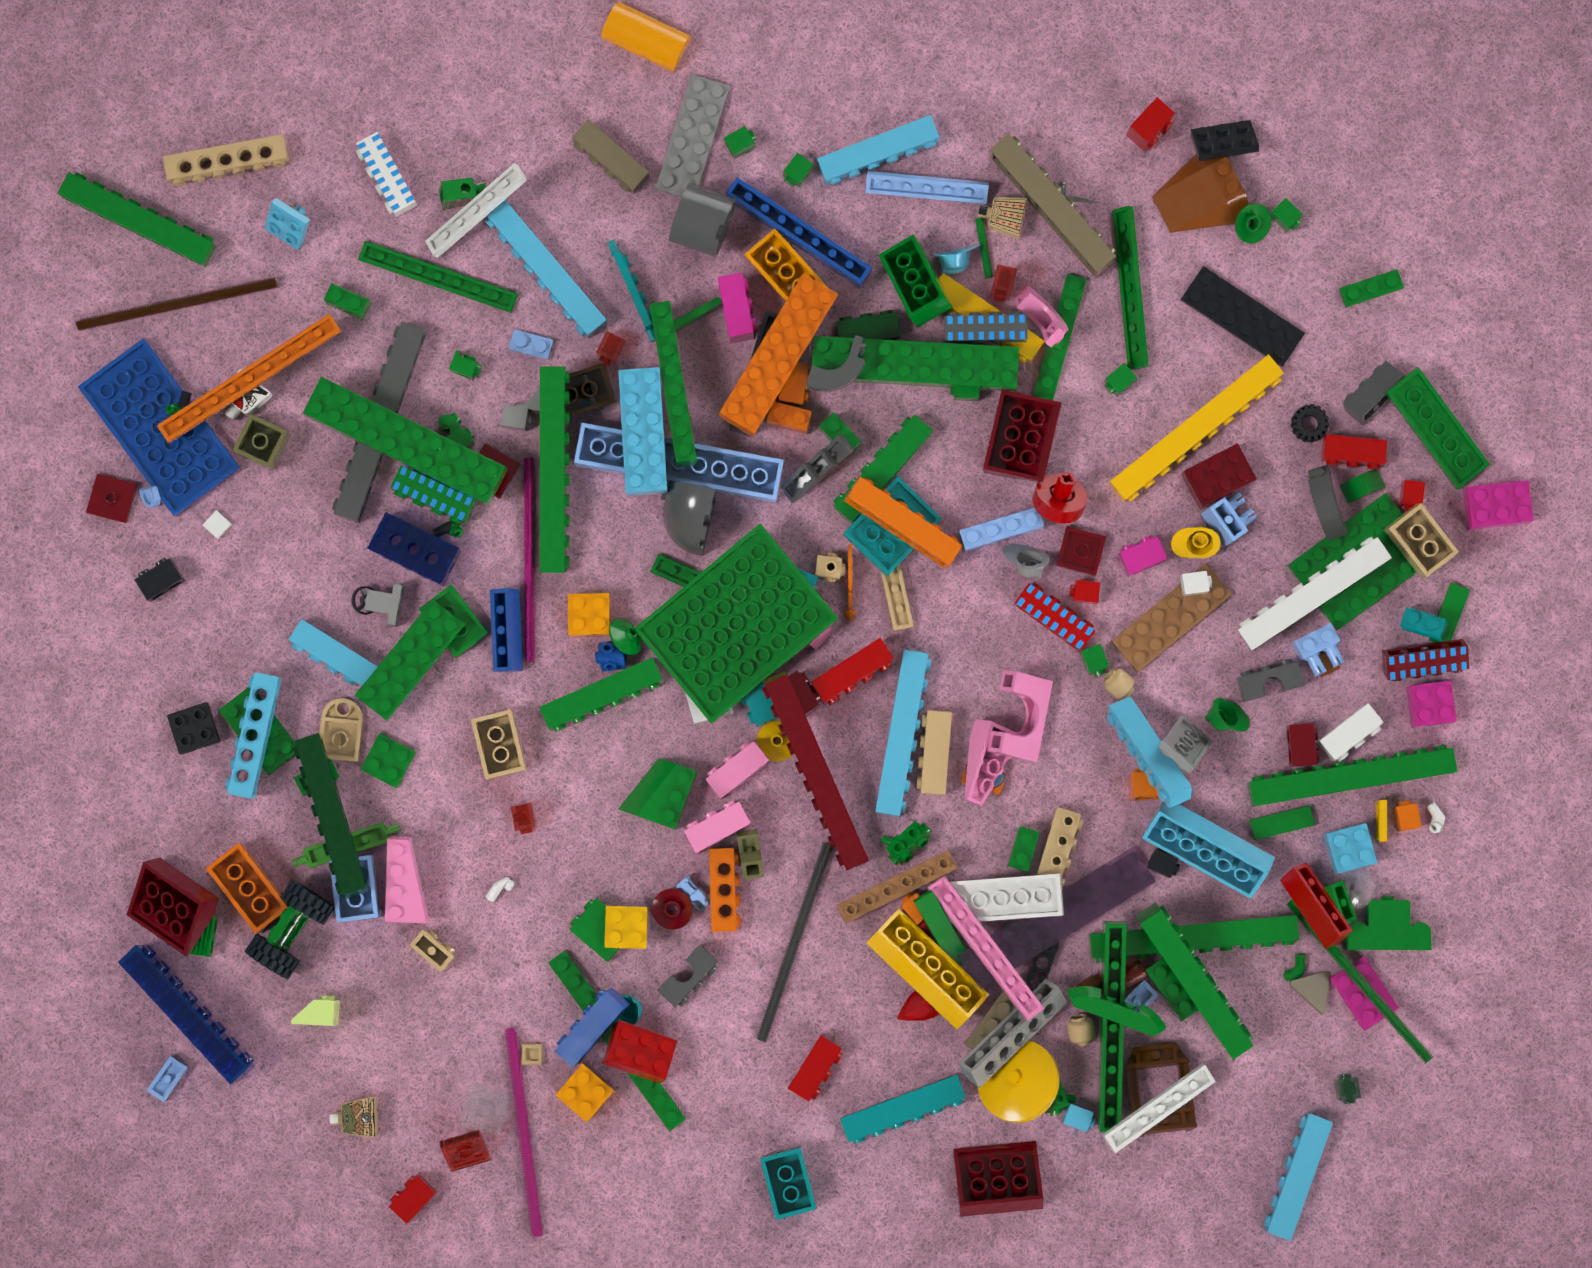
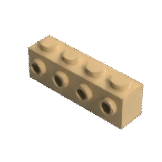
[1036,807,1083,890]

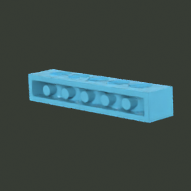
[225,672,282,799]

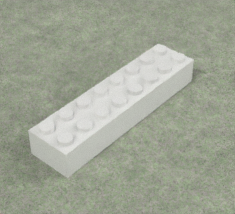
[1238,537,1392,651]

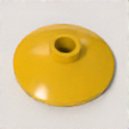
[756,721,792,762]

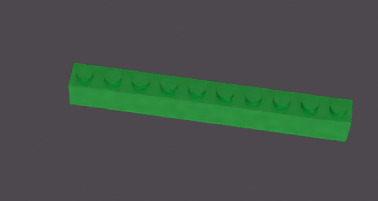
[540,366,570,573]
[1247,745,1458,807]
[1089,915,1299,963]
[1097,920,1127,1132]

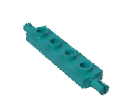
[607,240,656,343]

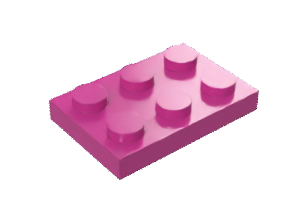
[1329,956,1399,1031]

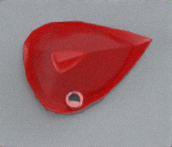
[897,990,939,1021]

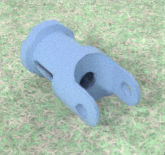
[676,875,711,911]

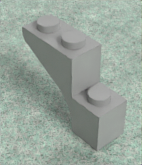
[500,387,540,432]

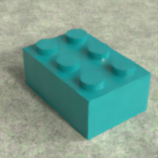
[760,1146,817,1220]

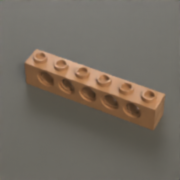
[836,850,957,924]

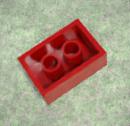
[602,1020,678,1084]

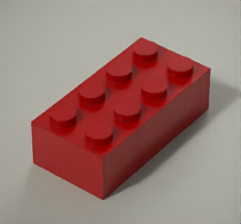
[811,637,894,706]

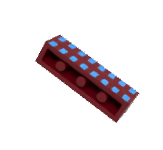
[1382,639,1470,682]

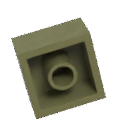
[232,414,291,471]

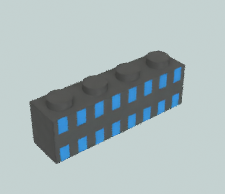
[944,311,1028,344]

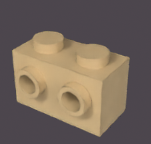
[409,929,457,972]

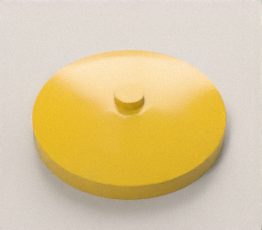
[978,1041,1060,1123]

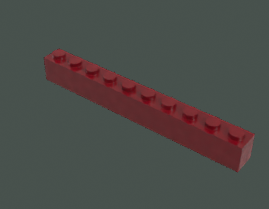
[762,671,869,871]

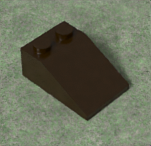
[566,363,617,417]

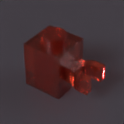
[511,803,537,835]

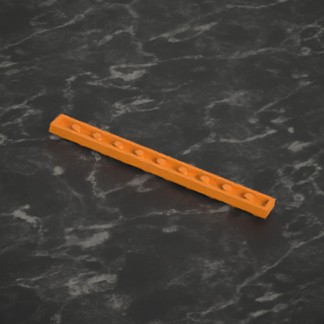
[157,313,342,443]

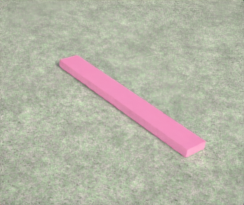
[927,876,1045,1022]

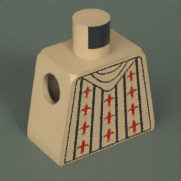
[978,197,1027,240]

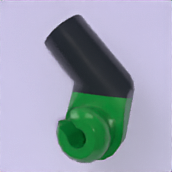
[165,391,192,416]
[432,521,464,538]

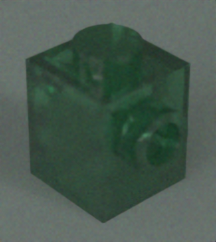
[1334,1073,1361,1104]

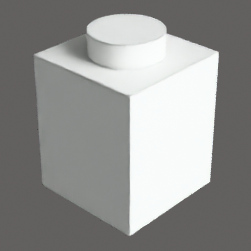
[1180,571,1212,596]

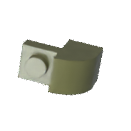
[737,829,764,880]

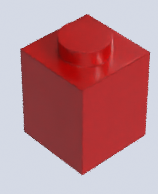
[1399,480,1425,511]
[1069,580,1101,605]

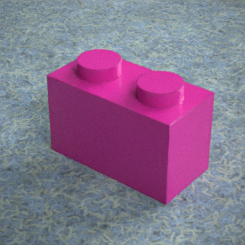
[1118,535,1167,577]

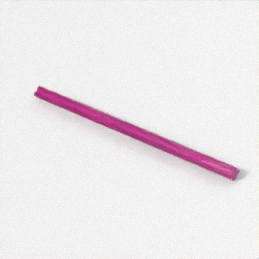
[523,457,536,662]
[504,1027,544,1237]

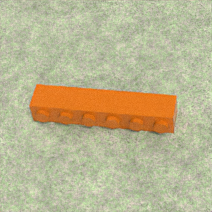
[843,477,962,569]

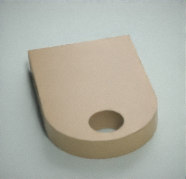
[319,698,363,762]

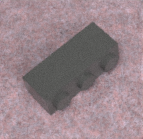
[1343,361,1404,426]

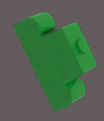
[1345,896,1432,950]

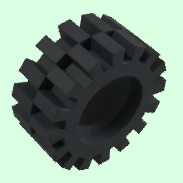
[1291,404,1330,443]

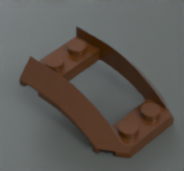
[1126,1043,1197,1137]

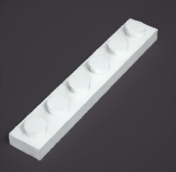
[425,163,527,258]
[1102,1063,1216,1153]

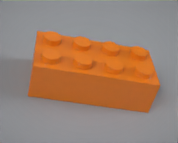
[206,843,289,934]

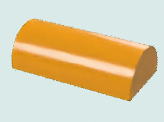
[601,1,691,73]
[744,228,828,302]

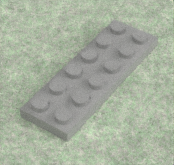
[655,74,730,197]

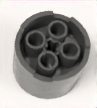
[669,183,736,257]

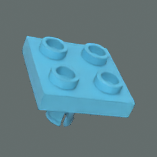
[264,198,310,250]

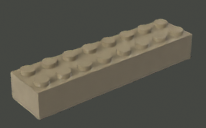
[990,133,1116,278]

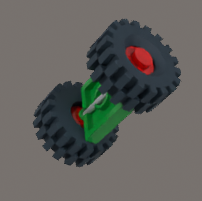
[244,879,335,979]

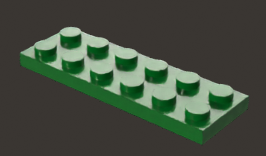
[1385,367,1490,490]
[354,599,465,721]

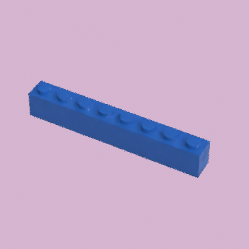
[725,177,872,289]

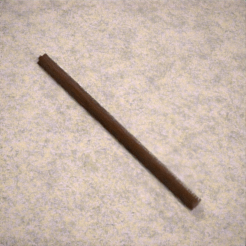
[75,276,278,331]

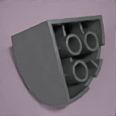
[661,482,717,556]

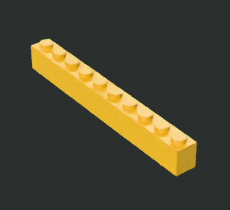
[1108,354,1284,502]

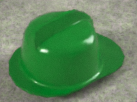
[1205,698,1250,732]

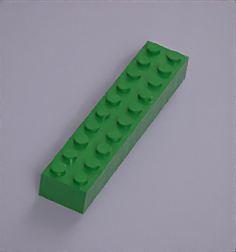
[812,336,1019,391]
[303,377,507,506]

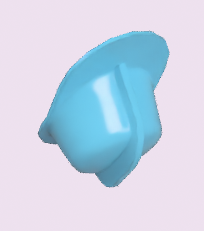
[933,244,981,274]

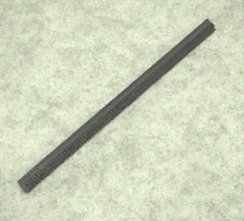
[756,842,832,1042]

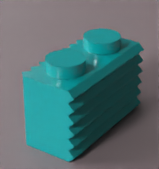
[1400,606,1447,641]

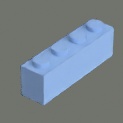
[958,508,1044,552]

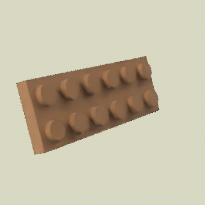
[1111,563,1232,673]

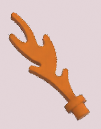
[844,545,856,621]

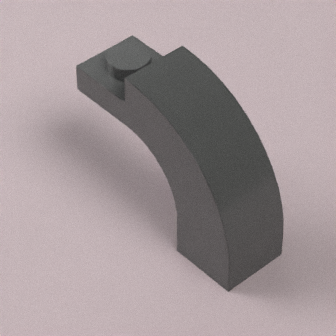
[806,335,866,392]
[1308,465,1348,540]

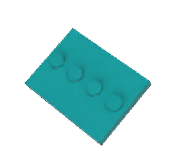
[842,476,942,577]

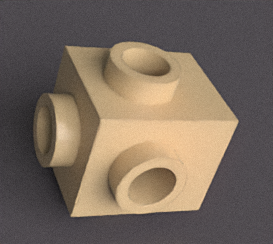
[815,553,846,583]

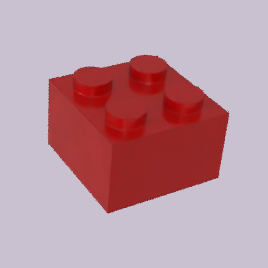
[1126,97,1175,151]

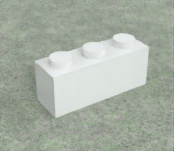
[1317,703,1384,762]

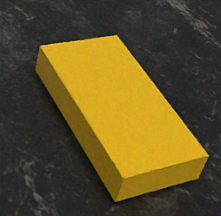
[1376,800,1387,842]

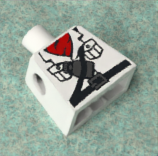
[224,369,273,421]

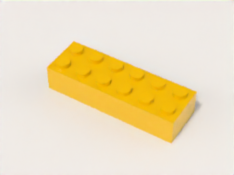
[866,908,990,1029]

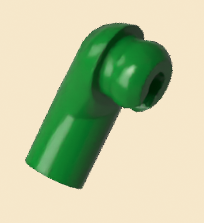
[1283,955,1306,982]

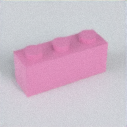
[705,740,771,799]

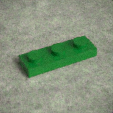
[1339,269,1404,308]

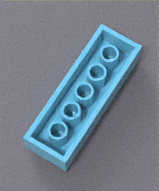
[618,367,668,496]
[1142,802,1275,899]

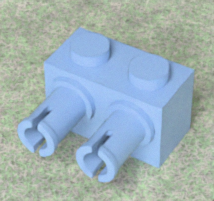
[1201,492,1257,547]
[1291,623,1345,677]

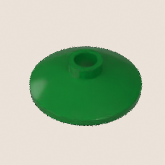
[1235,203,1271,244]
[609,618,642,656]

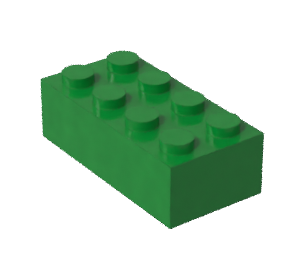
[879,234,953,327]

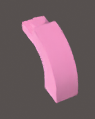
[1015,285,1069,347]

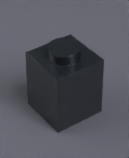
[1146,849,1180,878]

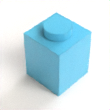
[1062,1103,1096,1132]

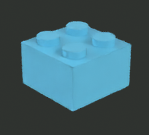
[1323,823,1377,874]

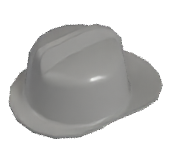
[1003,543,1050,579]

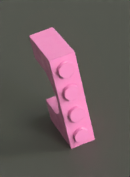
[987,670,1053,762]

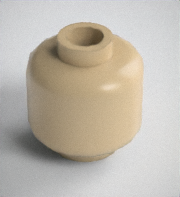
[1103,668,1134,699]
[1067,1014,1096,1046]

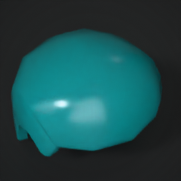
[614,995,642,1025]

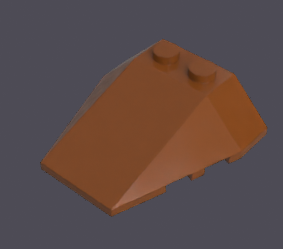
[1152,154,1249,233]

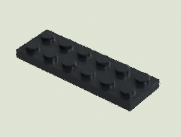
[1180,266,1305,367]

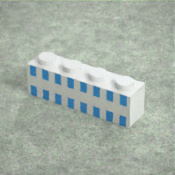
[356,132,418,217]

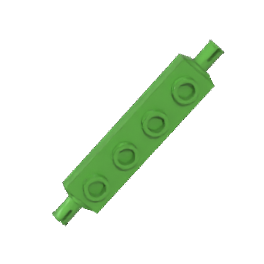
[292,822,401,869]

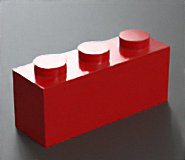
[1321,434,1387,470]
[788,1035,843,1102]

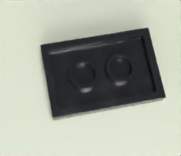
[1191,120,1259,161]

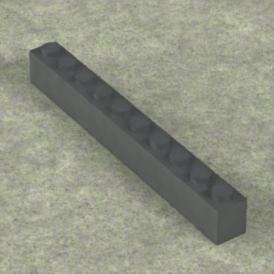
[332,321,427,523]

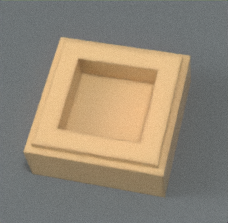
[521,1044,543,1065]

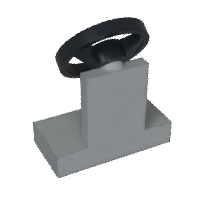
[351,584,404,627]

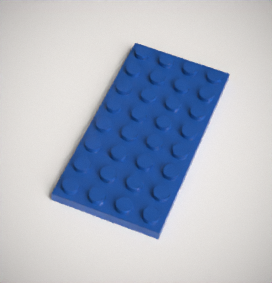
[77,338,241,517]

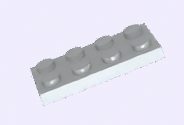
[1158,715,1213,774]

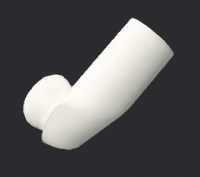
[1426,802,1445,833]
[486,877,515,902]

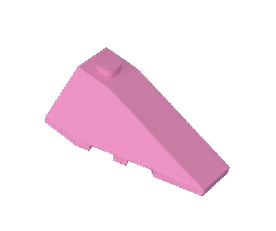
[964,719,1017,806]

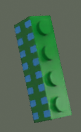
[390,465,476,525]

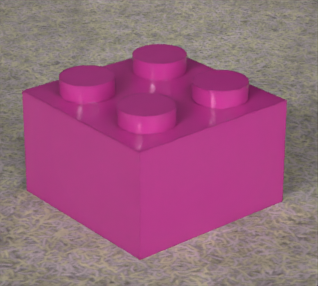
[1406,681,1457,728]

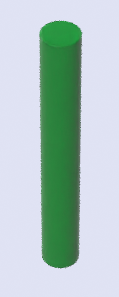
[975,218,993,279]

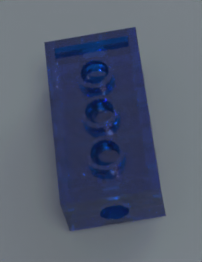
[367,512,461,587]

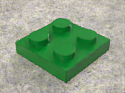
[360,733,416,789]

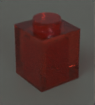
[596,331,626,365]

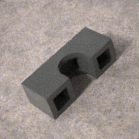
[1236,659,1305,702]
[657,945,718,1007]

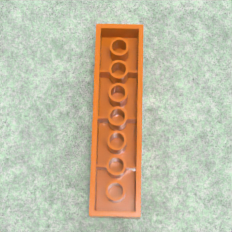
[717,273,838,437]

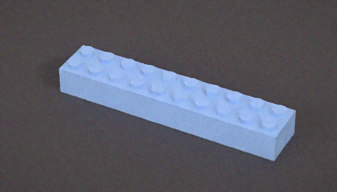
[574,423,784,503]

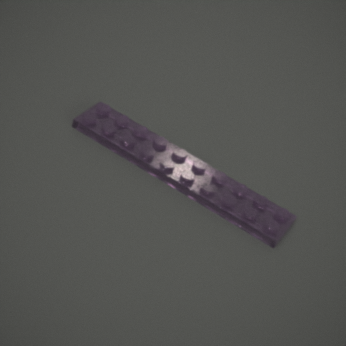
[958,846,1156,990]

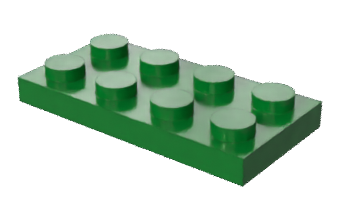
[218,688,296,775]

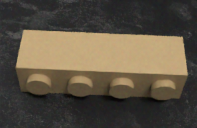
[917,710,952,796]

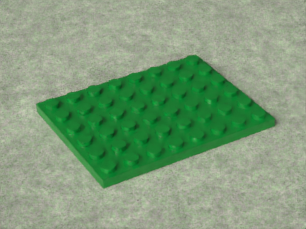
[634,523,839,724]

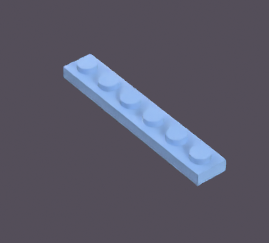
[865,171,989,204]

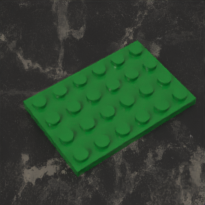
[1287,493,1416,631]

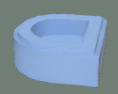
[139,486,161,508]

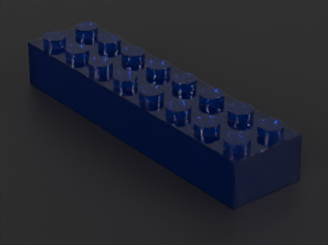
[118,945,255,1085]

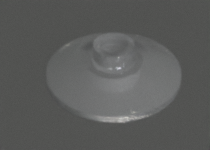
[1338,869,1376,910]

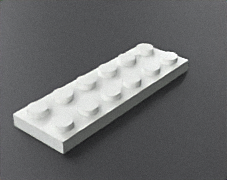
[944,873,1064,923]

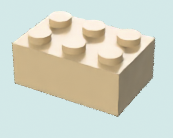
[1383,503,1459,578]
[471,709,528,781]

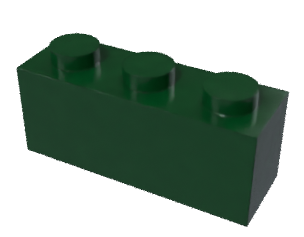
[836,310,900,340]

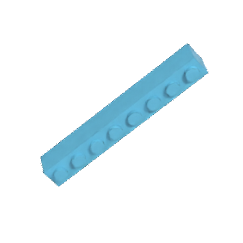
[484,200,607,338]
[875,649,931,817]

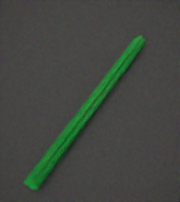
[1286,899,1434,1064]

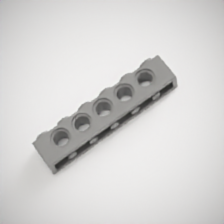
[958,979,1067,1088]

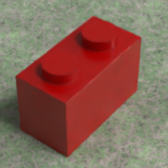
[389,1175,437,1224]

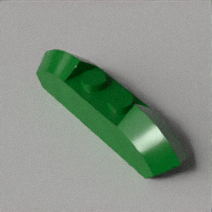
[1066,986,1166,1036]

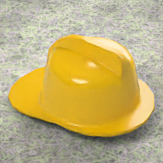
[1171,526,1221,558]

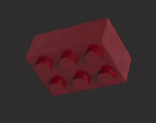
[1181,443,1257,510]

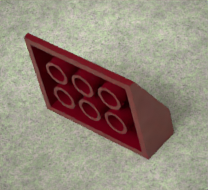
[983,390,1062,482]
[126,858,219,956]
[953,1141,1044,1217]

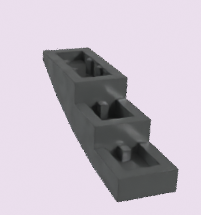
[781,434,854,503]

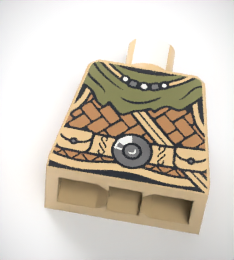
[330,1096,378,1137]

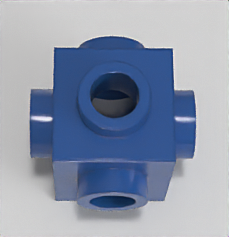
[595,641,627,671]

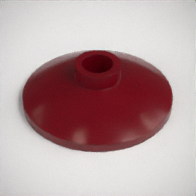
[652,888,693,930]

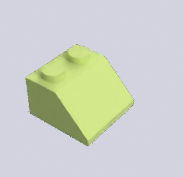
[291,995,340,1026]

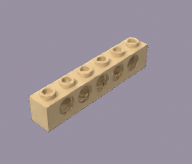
[163,134,290,186]

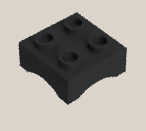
[167,702,221,755]

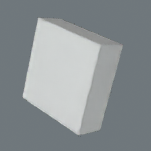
[203,510,232,539]

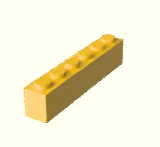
[939,273,1044,364]

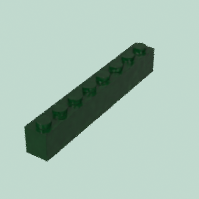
[293,733,369,899]

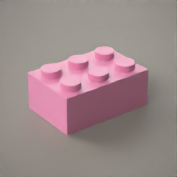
[684,800,751,854]

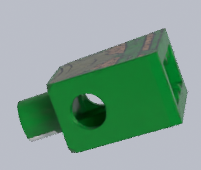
[439,177,486,211]

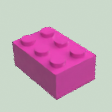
[718,273,757,344]
[1463,480,1534,530]

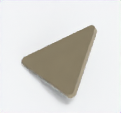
[1289,971,1330,1015]

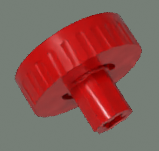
[1032,472,1088,524]

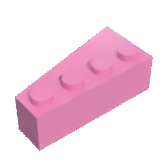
[385,836,429,923]

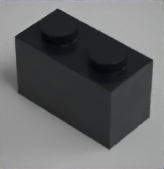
[134,558,185,602]

